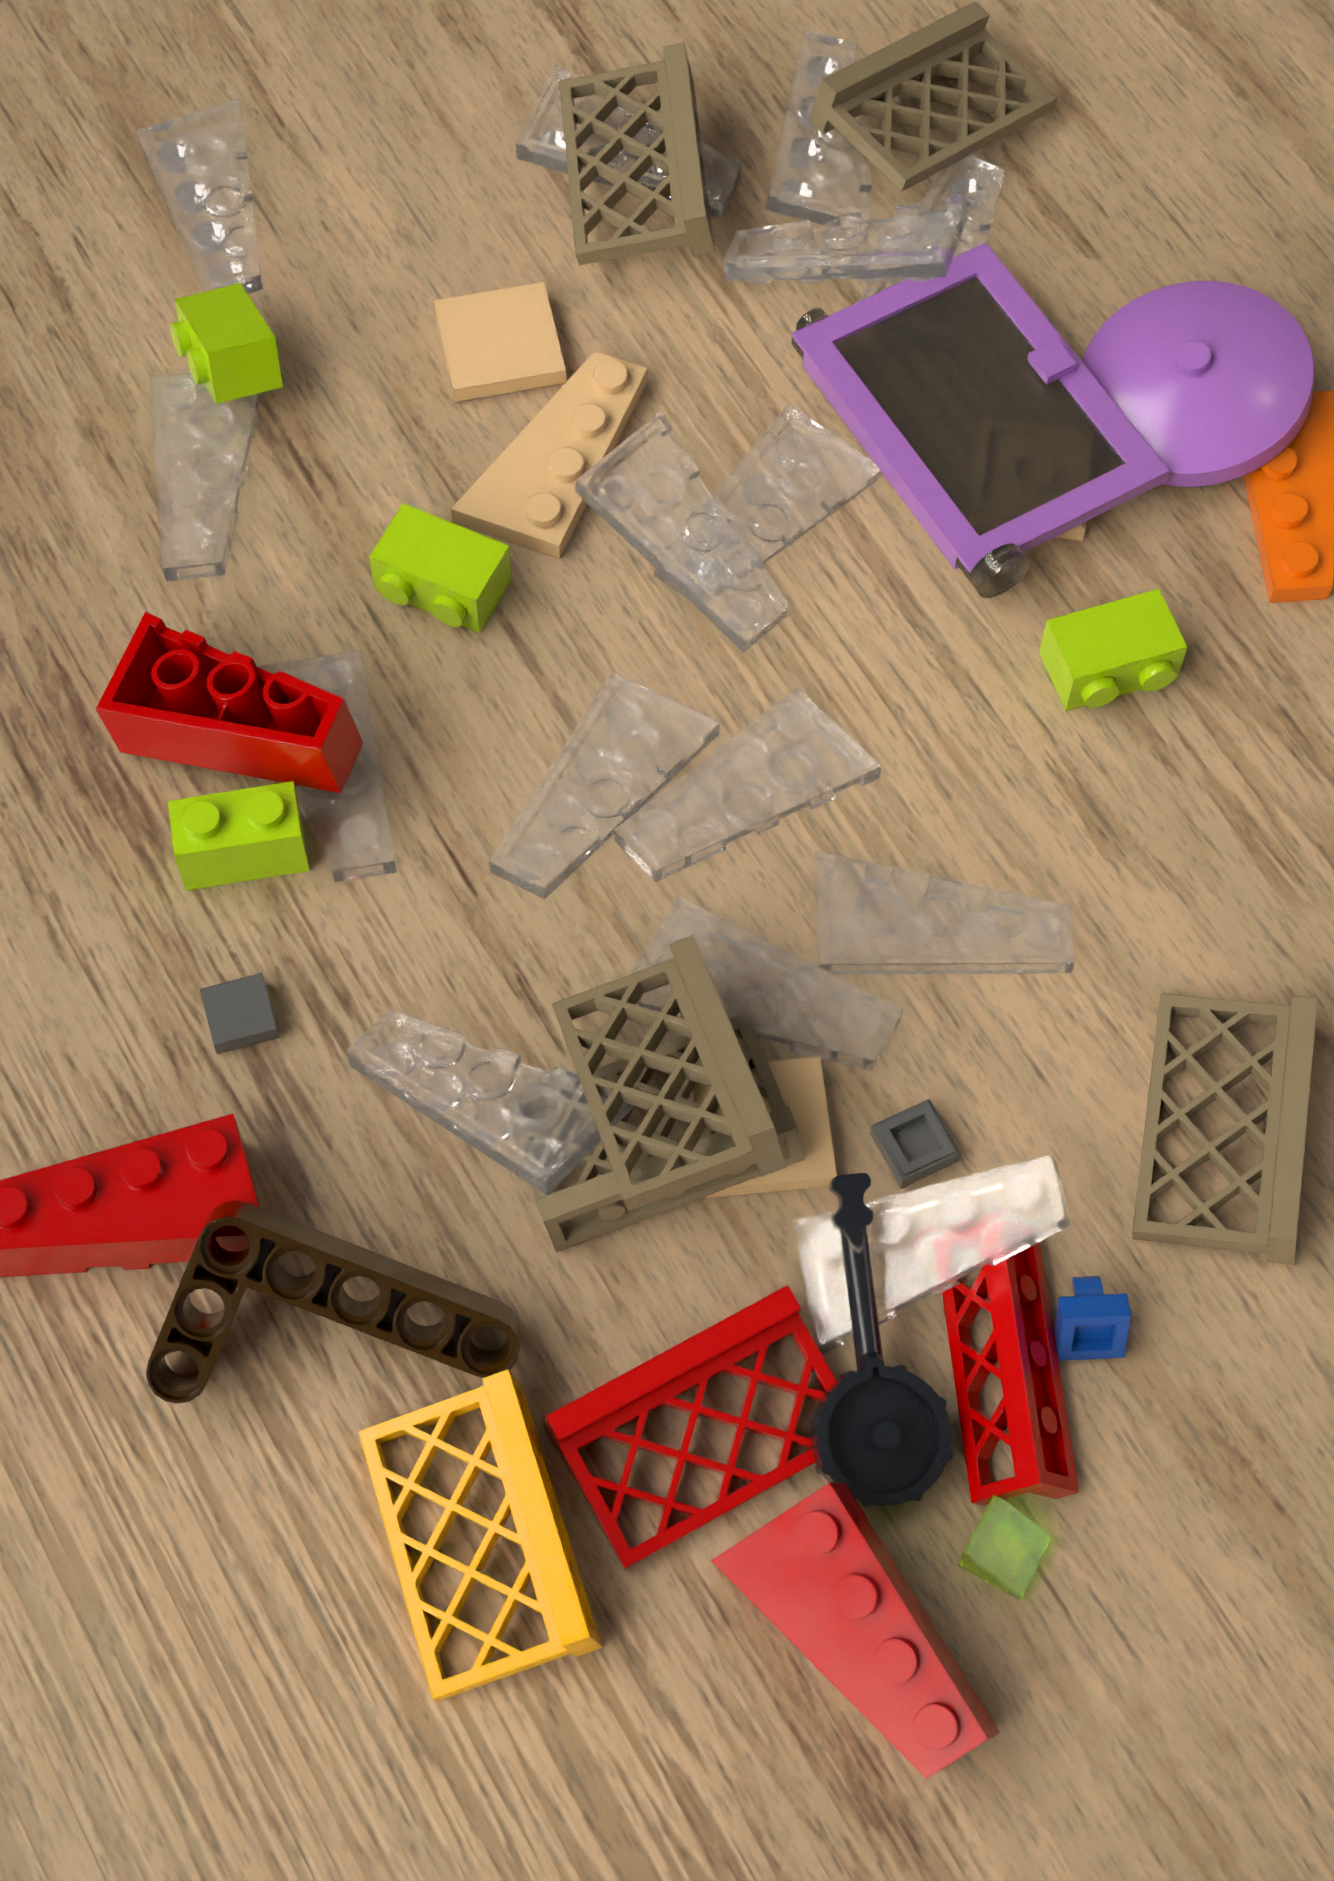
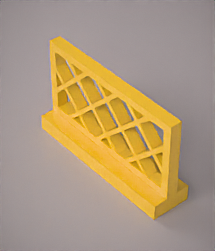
[358,1369,603,1702]

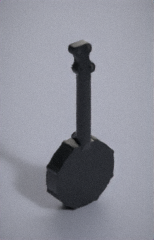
[809,1173,953,1507]

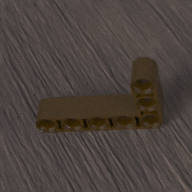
[146,1200,520,1404]

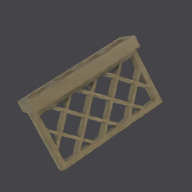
[809,1,1058,192]
[559,42,715,265]
[552,935,787,1212]
[1132,994,1318,1265]
[503,1013,805,1252]

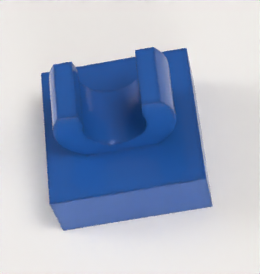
[1054,1276,1131,1361]

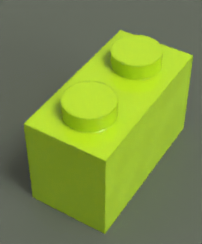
[170,283,283,404]
[369,503,512,633]
[1039,588,1187,711]
[167,781,310,891]

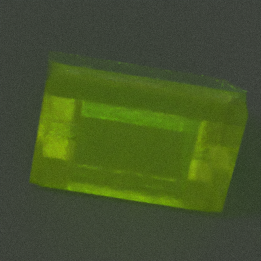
[958,1494,1053,1600]

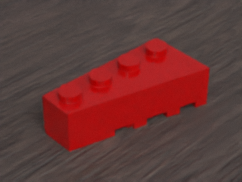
[0,1114,261,1277]

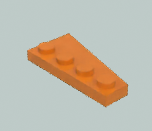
[1244,390,1334,603]

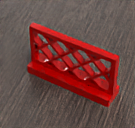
[543,1285,836,1570]

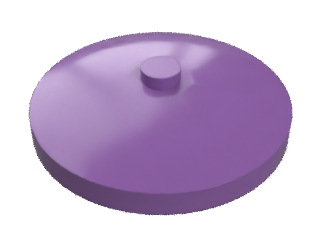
[1081,281,1314,487]

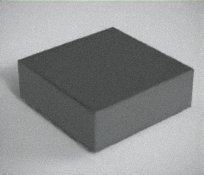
[200,973,280,1054]
[870,1099,961,1188]

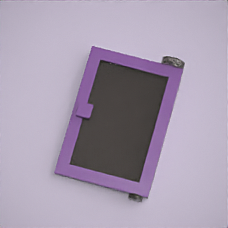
[791,242,1170,598]

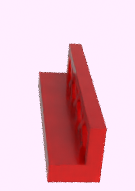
[935,1217,1079,1506]

